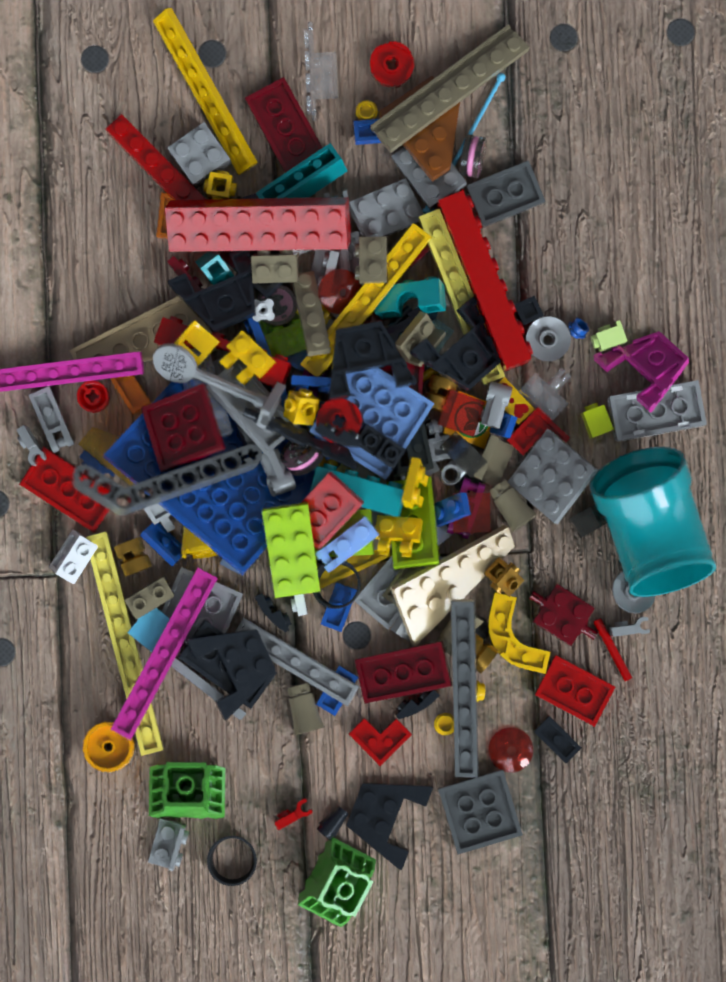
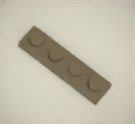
[292,271,331,356]

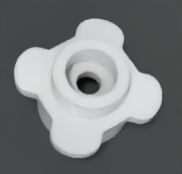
[252,299,275,322]

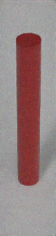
[593,618,632,682]

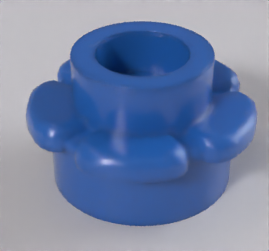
[568,318,589,339]

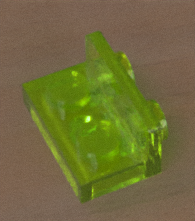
[265,319,306,357]

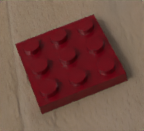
[142,383,225,472]

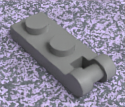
[29,386,75,453]

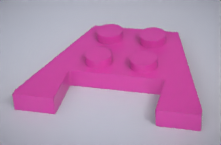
[594,331,689,413]

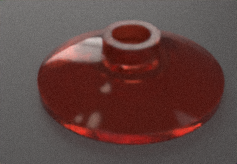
[318,269,362,314]
[488,727,533,773]

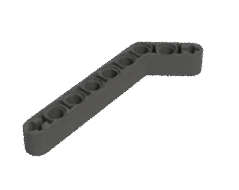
[72,444,262,515]

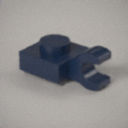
[79,450,116,477]

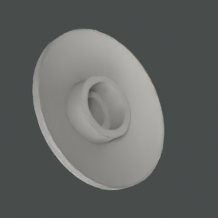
[526,316,571,361]
[612,572,656,613]

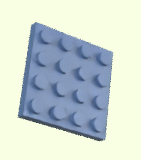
[309,368,434,480]

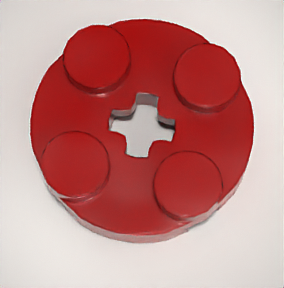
[370,41,414,88]
[316,399,362,444]

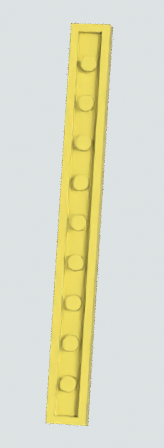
[85,531,164,756]

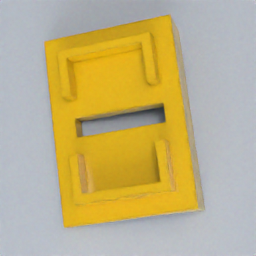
[174,320,219,368]

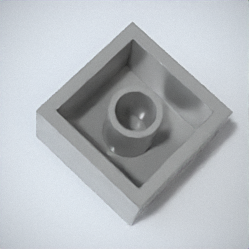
[167,122,232,188]

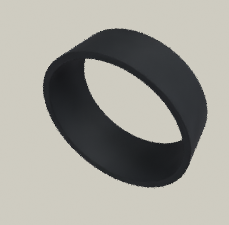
[313,559,361,609]
[207,836,257,886]

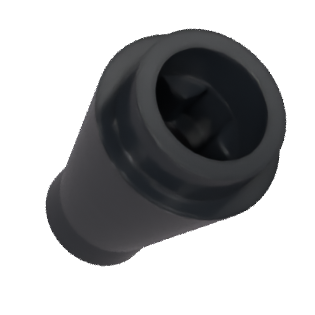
[317,806,349,840]

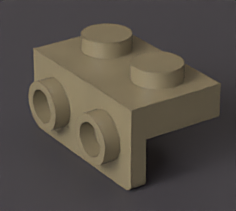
[355,236,387,286]
[251,250,299,283]

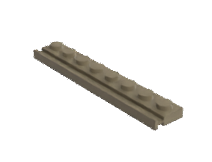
[370,24,529,153]

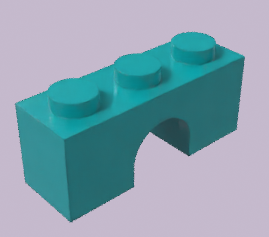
[375,277,446,320]

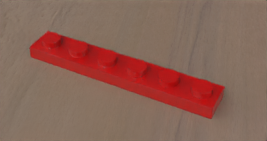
[105,114,206,200]

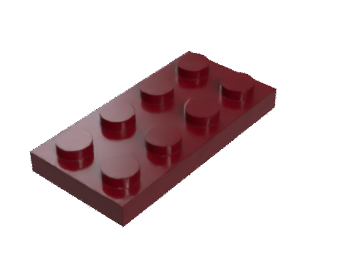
[245,77,323,173]
[355,641,452,704]

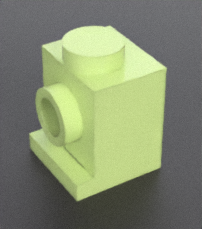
[590,320,627,352]

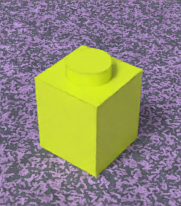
[581,403,614,439]

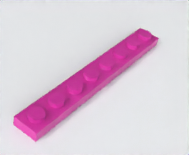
[0,351,145,392]
[111,568,218,740]

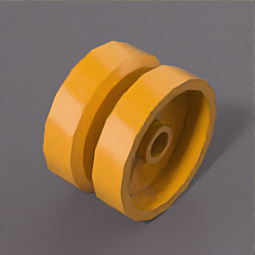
[83,722,135,772]

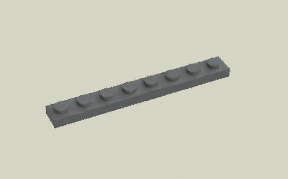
[451,599,479,778]

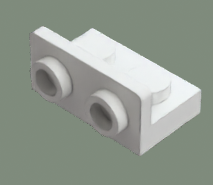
[49,529,97,584]

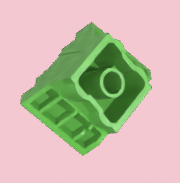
[149,762,225,819]
[298,837,376,927]

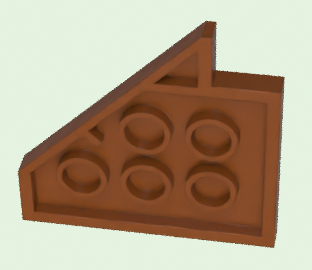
[379,76,460,182]

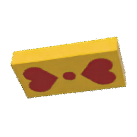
[498,377,535,425]

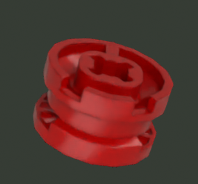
[77,381,110,413]

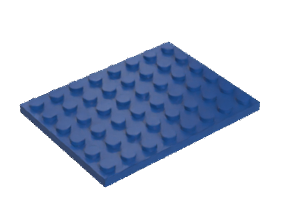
[103,366,318,575]

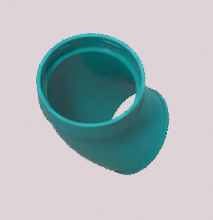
[590,447,716,597]

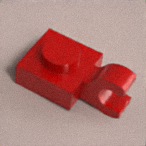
[274,798,313,830]

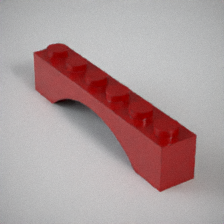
[154,316,292,388]

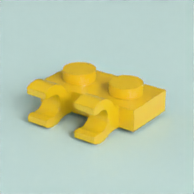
[220,330,276,386]
[402,457,429,509]
[375,515,423,557]

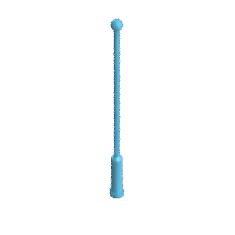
[422,73,505,214]

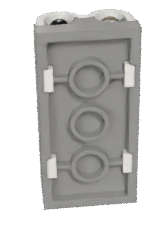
[607,380,707,442]

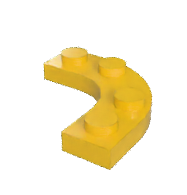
[488,592,550,674]

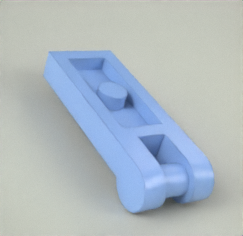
[315,517,380,573]

